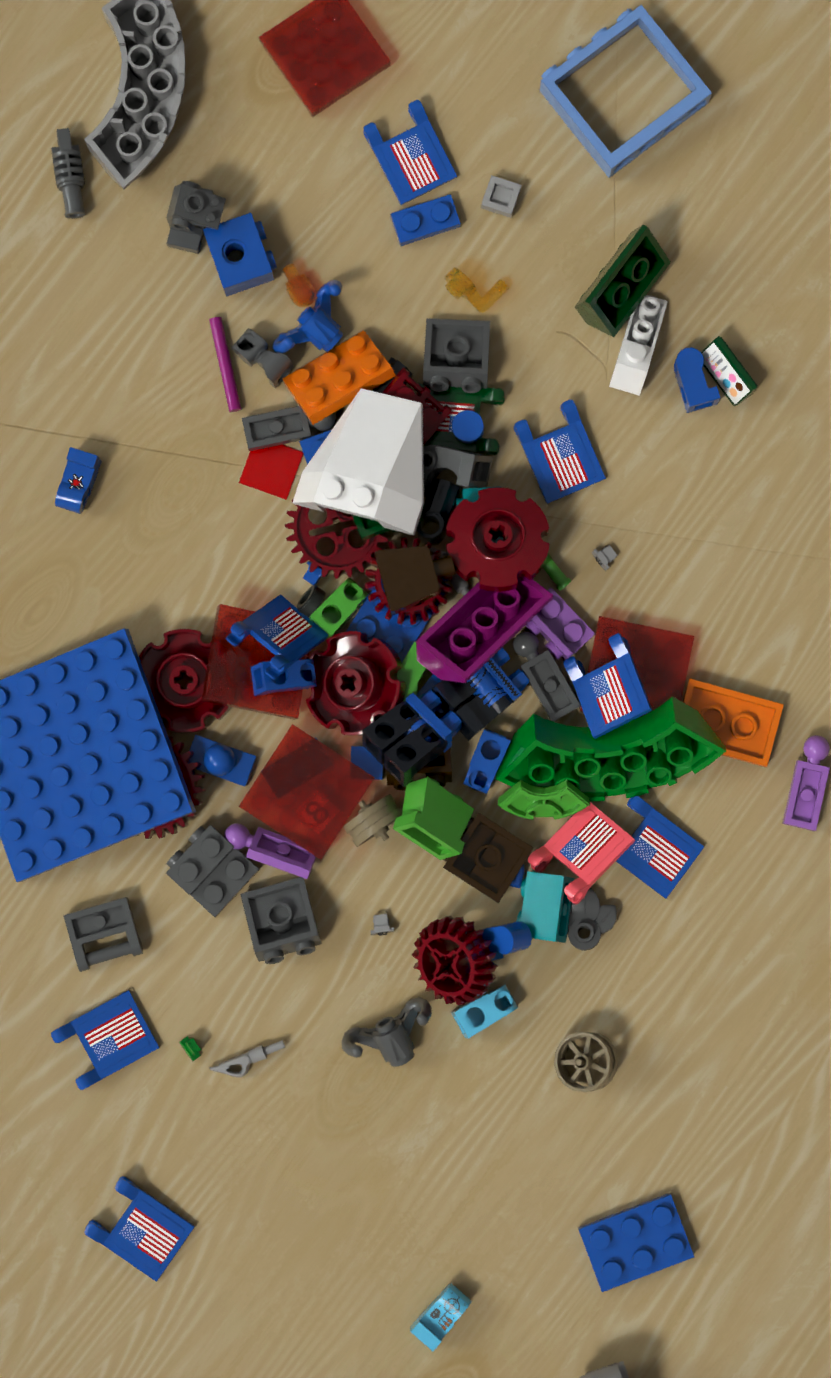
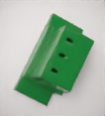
[179,1036,201,1062]

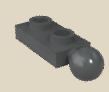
[242,406,336,451]
[513,631,581,722]

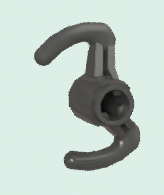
[341,997,432,1067]

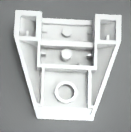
[293,388,424,535]

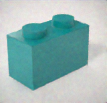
[516,871,575,943]

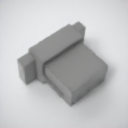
[592,545,618,571]
[370,914,394,936]

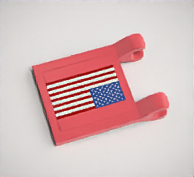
[528,802,635,905]

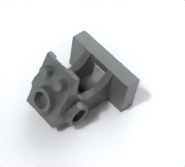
[166,181,226,254]
[423,445,493,497]

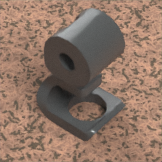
[231,328,294,389]

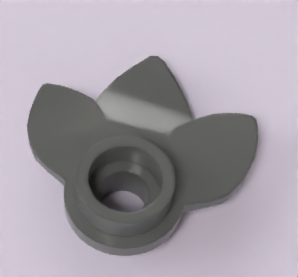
[567,888,617,951]

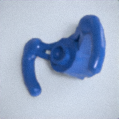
[273,280,343,354]

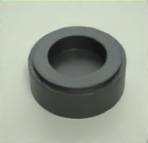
[297,585,326,617]

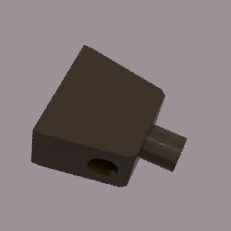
[375,546,456,616]

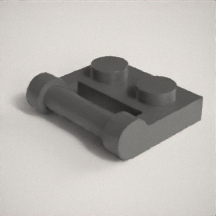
[63,897,143,972]

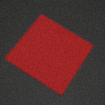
[239,445,303,500]

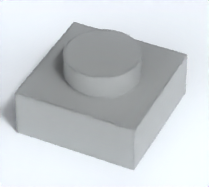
[481,175,521,218]

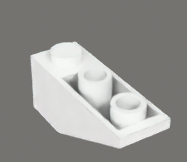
[609,295,668,396]

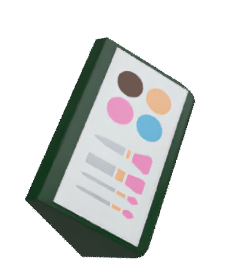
[701,336,758,406]

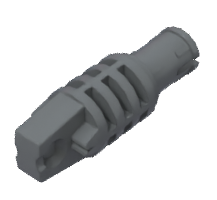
[51,128,85,219]

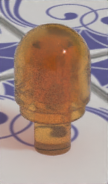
[282,263,316,307]

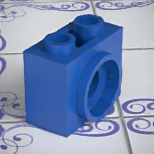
[203,213,277,297]

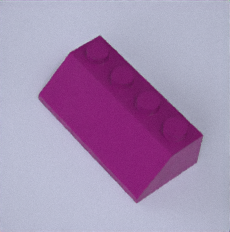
[416,577,553,683]

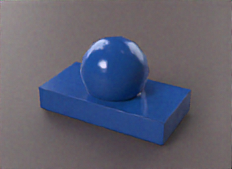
[189,734,257,787]

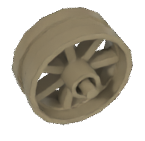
[343,794,402,847]
[554,1032,618,1092]

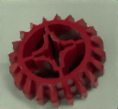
[365,537,452,625]
[412,916,498,1005]

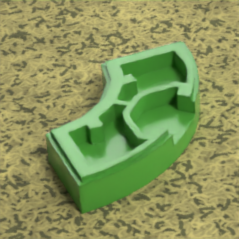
[498,780,590,820]

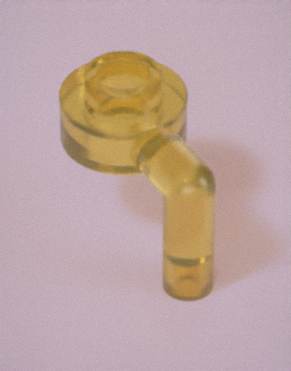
[445,267,509,313]

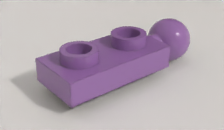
[782,735,830,831]
[224,823,319,879]

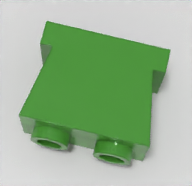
[393,777,474,860]

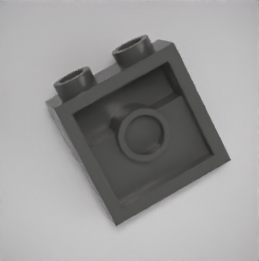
[423,318,490,393]
[166,825,260,917]
[240,877,322,964]

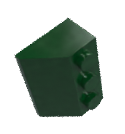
[575,225,671,337]

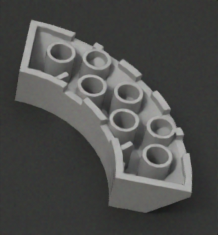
[84,0,186,189]

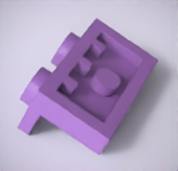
[525,587,595,660]

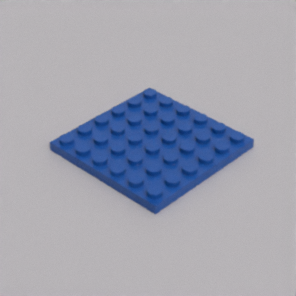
[0,628,196,882]

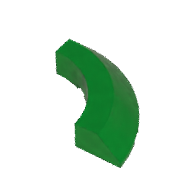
[496,696,726,802]

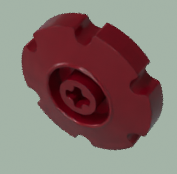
[446,487,550,592]
[139,629,237,733]
[306,631,406,736]

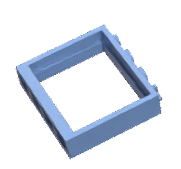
[539,5,712,178]

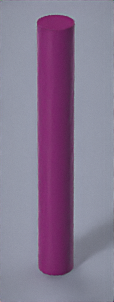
[209,317,242,412]

